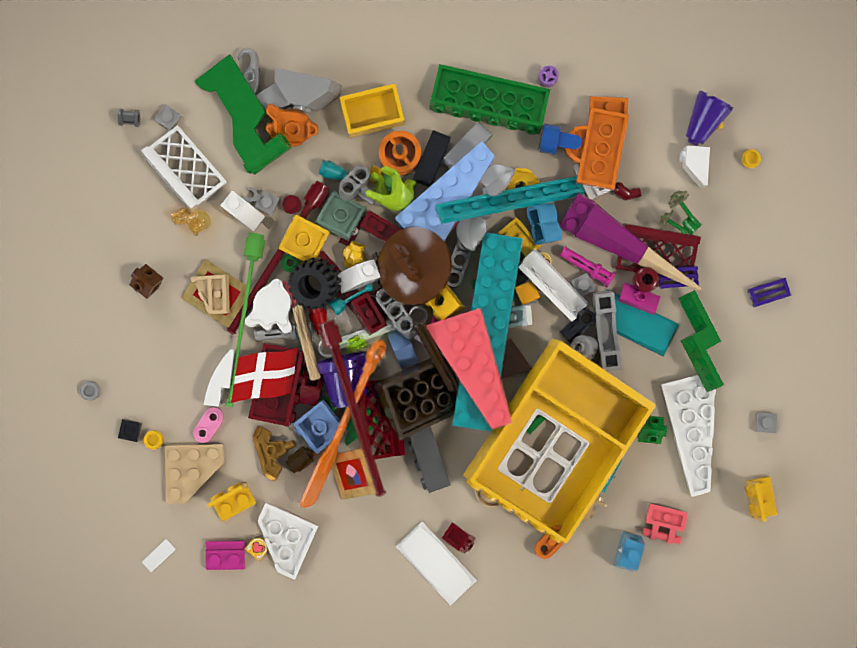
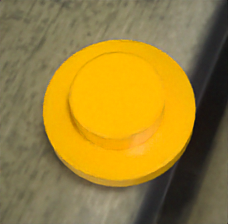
[741,149,761,168]

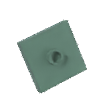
[315,191,366,241]

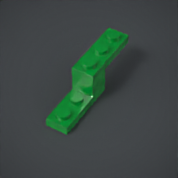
[678,290,724,392]

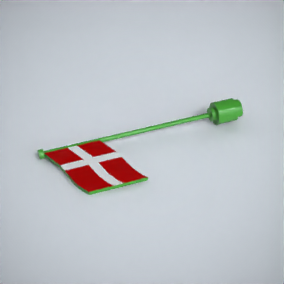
[225,233,298,407]

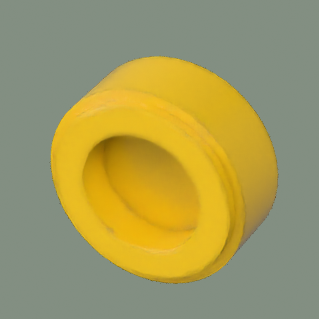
[144,430,164,450]

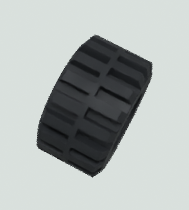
[288,257,342,310]

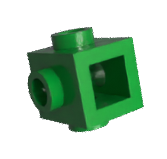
[637,416,667,444]

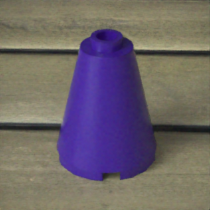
[686,91,734,146]

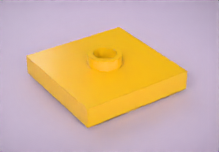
[278,214,330,261]

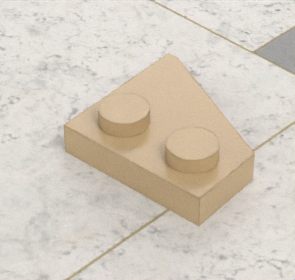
[191,275,230,315]

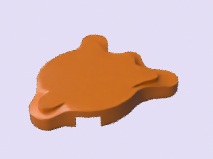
[265,104,319,147]

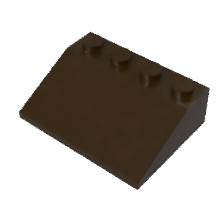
[373,355,459,440]

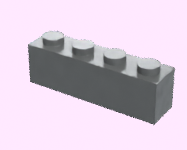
[408,426,451,493]

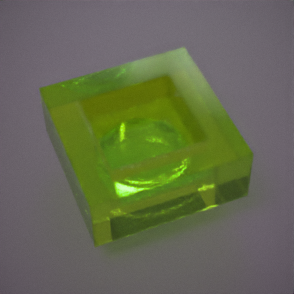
[346,335,367,354]

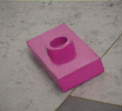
[618,283,661,315]

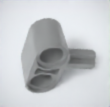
[339,165,376,205]

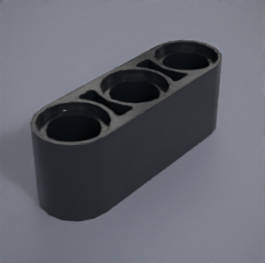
[413,130,451,187]

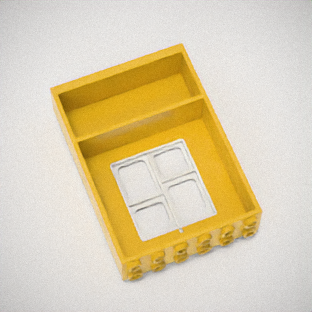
[463,339,656,544]

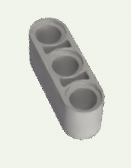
[442,122,493,169]
[447,239,472,288]
[376,288,417,339]

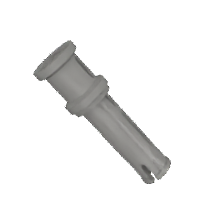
[254,322,314,341]

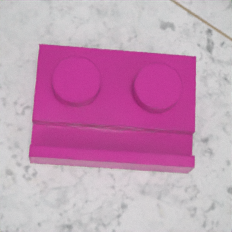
[206,540,245,570]

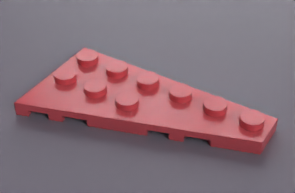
[426,308,512,429]

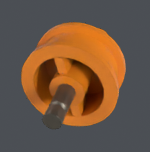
[379,131,421,176]

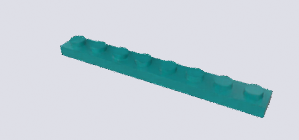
[435,176,585,224]

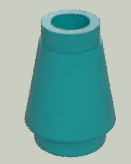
[319,160,348,180]

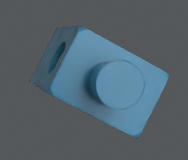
[613,531,645,571]

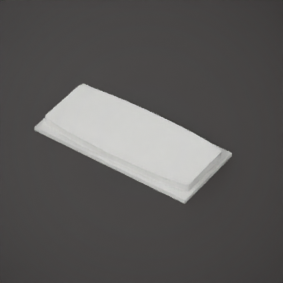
[396,522,477,606]

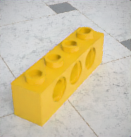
[425,285,465,321]

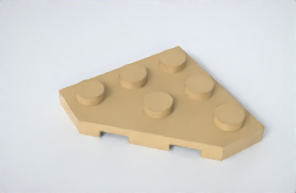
[165,444,224,504]

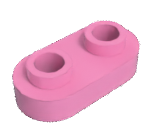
[193,407,224,443]

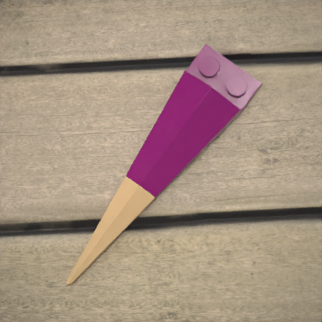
[559,193,701,291]

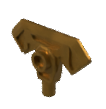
[252,426,296,481]

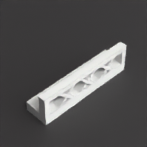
[518,248,588,321]

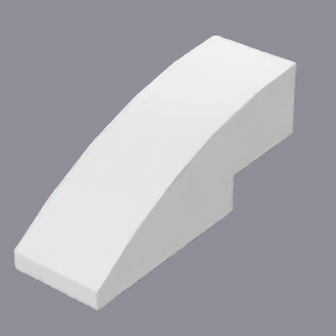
[204,349,236,407]

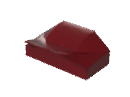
[350,292,388,336]

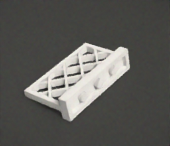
[141,125,227,213]

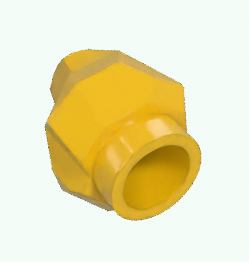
[342,241,365,269]

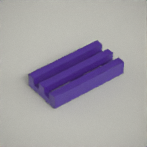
[659,266,699,289]
[748,278,791,308]

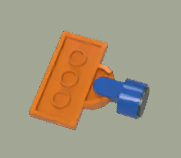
[538,107,629,191]

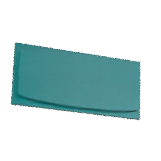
[595,289,679,357]

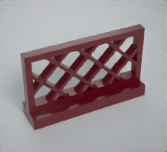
[615,223,701,280]
[356,380,405,460]

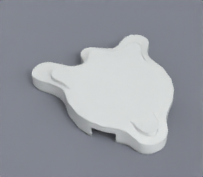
[245,279,292,334]

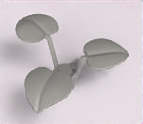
[456,165,515,251]

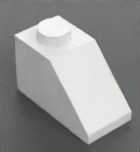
[680,146,710,188]
[220,191,265,232]
[338,259,380,294]

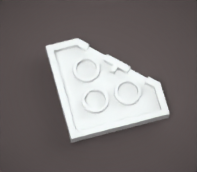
[258,502,319,580]

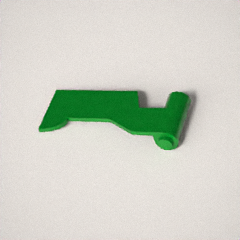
[195,54,292,175]

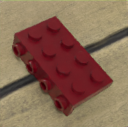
[248,343,306,427]

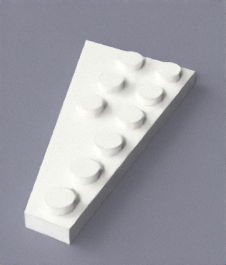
[660,375,716,497]

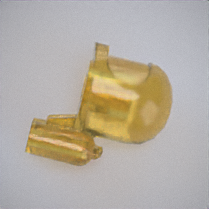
[171,208,211,237]

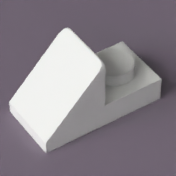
[508,305,533,328]

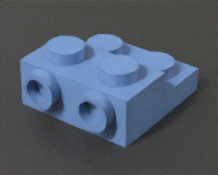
[293,400,347,454]

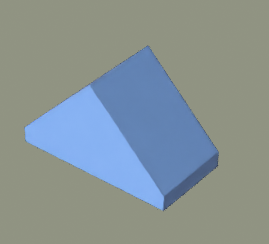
[387,329,419,369]

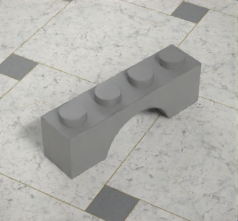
[592,291,622,371]

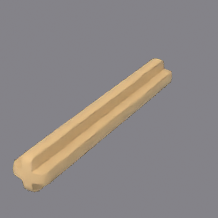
[293,305,321,381]

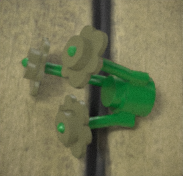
[660,191,702,235]

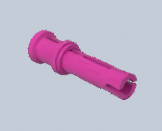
[559,246,616,287]

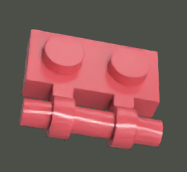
[642,503,688,544]

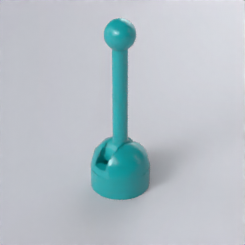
[329,284,373,316]

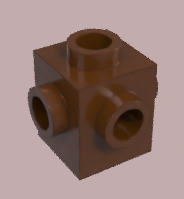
[129,264,164,299]

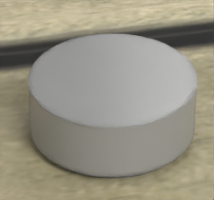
[80,381,101,401]

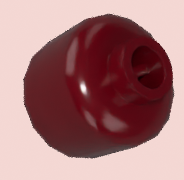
[632,267,659,293]

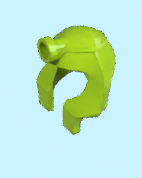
[366,166,417,211]

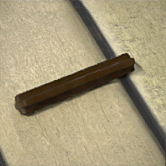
[414,322,459,391]

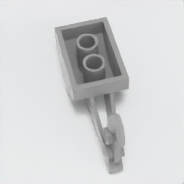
[237,48,342,114]

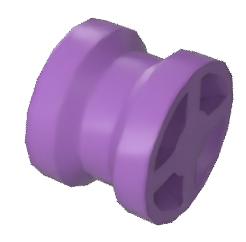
[538,65,559,88]

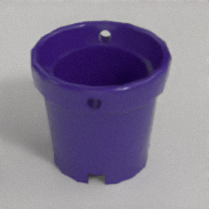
[317,352,368,408]

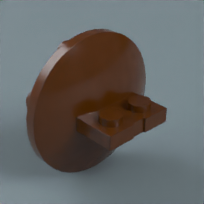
[378,227,452,305]

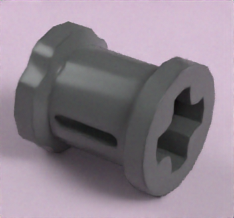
[118,109,141,127]

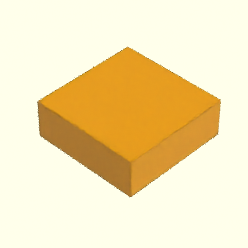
[515,281,540,306]

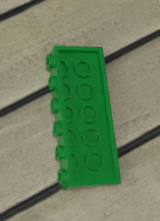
[429,64,550,135]

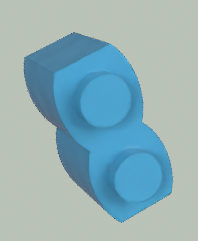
[527,203,562,245]

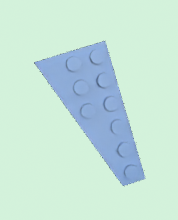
[395,141,496,242]

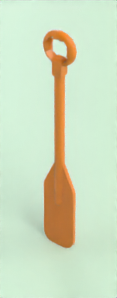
[300,340,386,508]

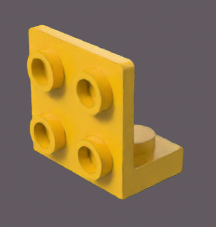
[745,476,778,522]
[207,482,257,522]

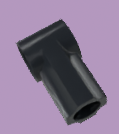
[559,308,596,343]

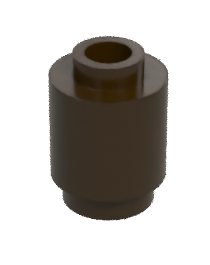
[285,446,315,474]

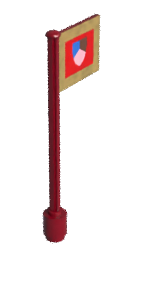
[181,180,329,335]
[318,320,386,500]

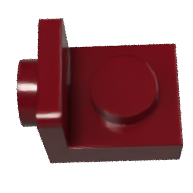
[442,522,476,553]

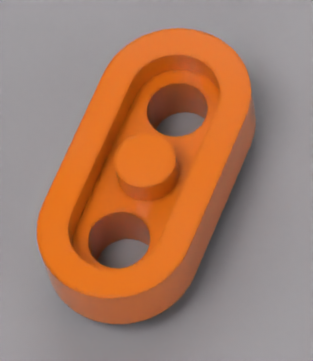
[534,525,564,559]

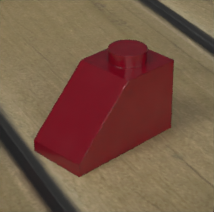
[299,366,324,406]

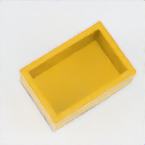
[339,83,405,138]

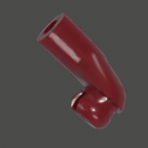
[614,182,641,200]

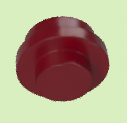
[282,195,301,214]

